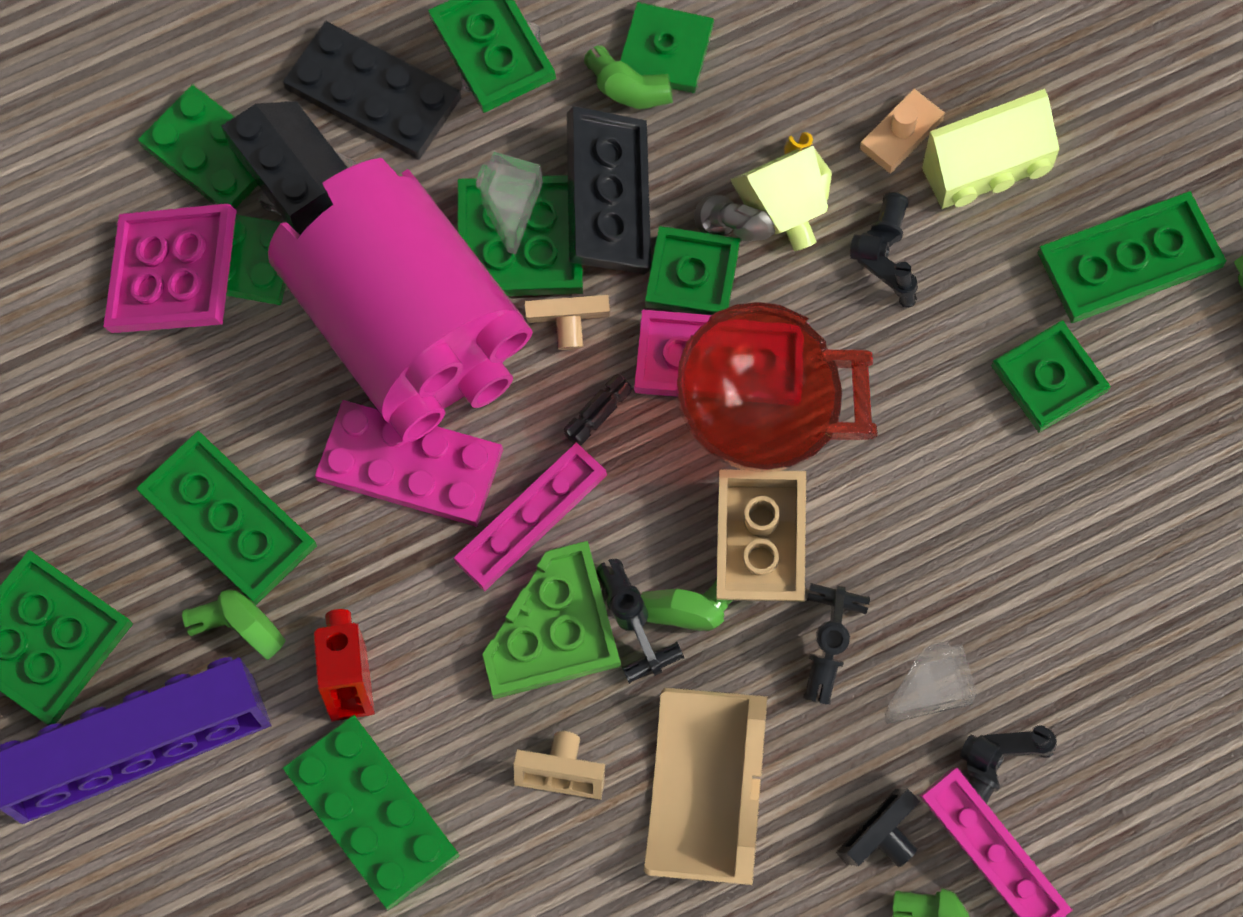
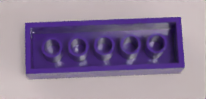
[0,657,272,825]

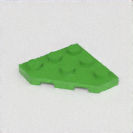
[482,541,621,699]

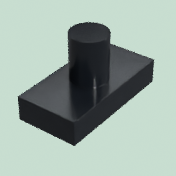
[835,788,921,867]

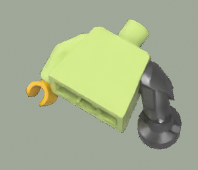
[694,132,832,251]

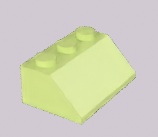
[922,89,1059,209]

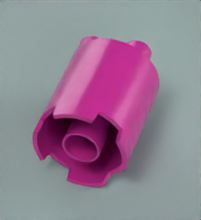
[268,158,532,442]

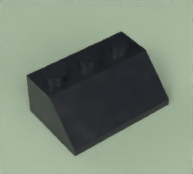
[221,101,348,235]

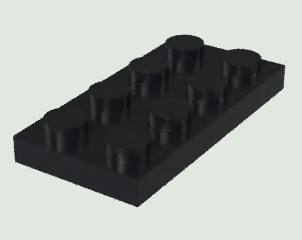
[283,21,461,160]
[566,106,651,275]

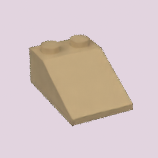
[716,469,806,602]

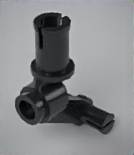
[850,192,918,308]
[596,559,685,684]
[803,582,870,705]
[960,725,1057,804]

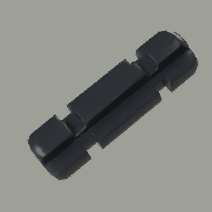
[564,374,632,445]

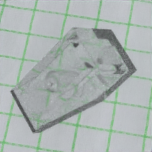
[476,151,543,254]
[884,642,977,724]

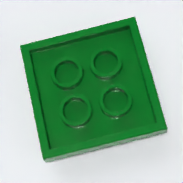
[458,175,583,296]
[0,550,133,726]

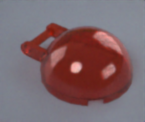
[676,302,878,473]

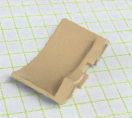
[644,688,767,885]

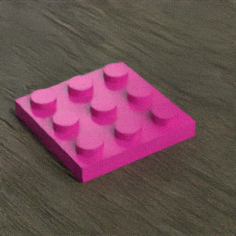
[103,204,236,333]

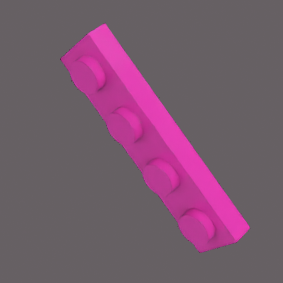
[454,442,607,592]
[919,767,1072,917]

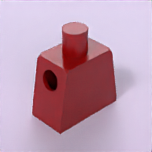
[314,609,375,722]

